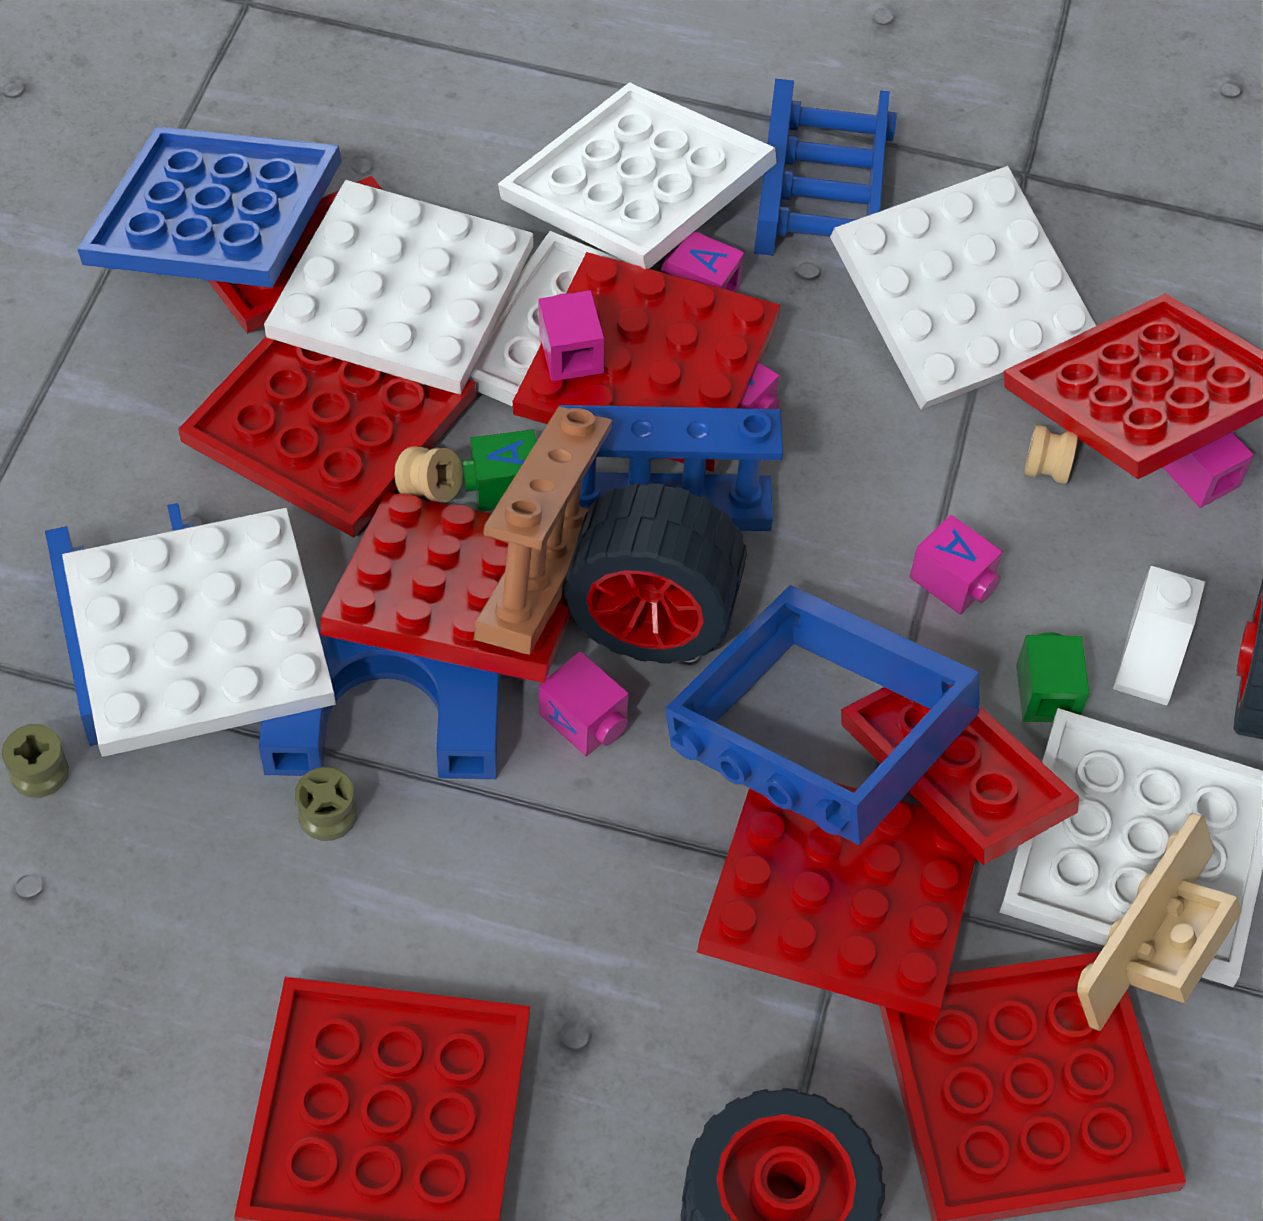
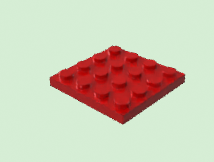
[512,252,780,472]
[1004,293,1263,480]
[178,336,476,538]
[320,492,570,683]
[697,781,975,1022]
[879,952,1186,1221]
[234,977,530,1221]

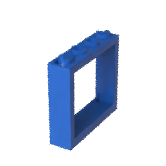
[665,585,980,846]

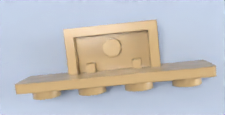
[1077,813,1241,1031]

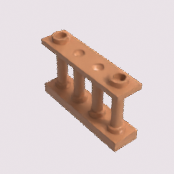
[474,406,612,655]

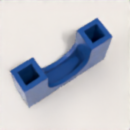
[259,628,500,779]

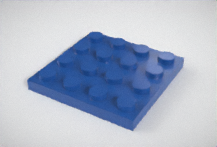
[77,126,342,288]

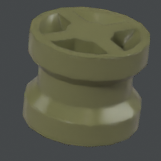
[2,724,69,798]
[295,767,356,841]

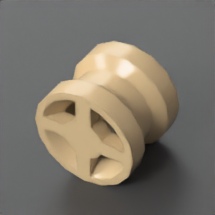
[1024,424,1078,484]
[394,447,463,502]

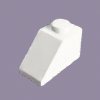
[1113,566,1205,706]

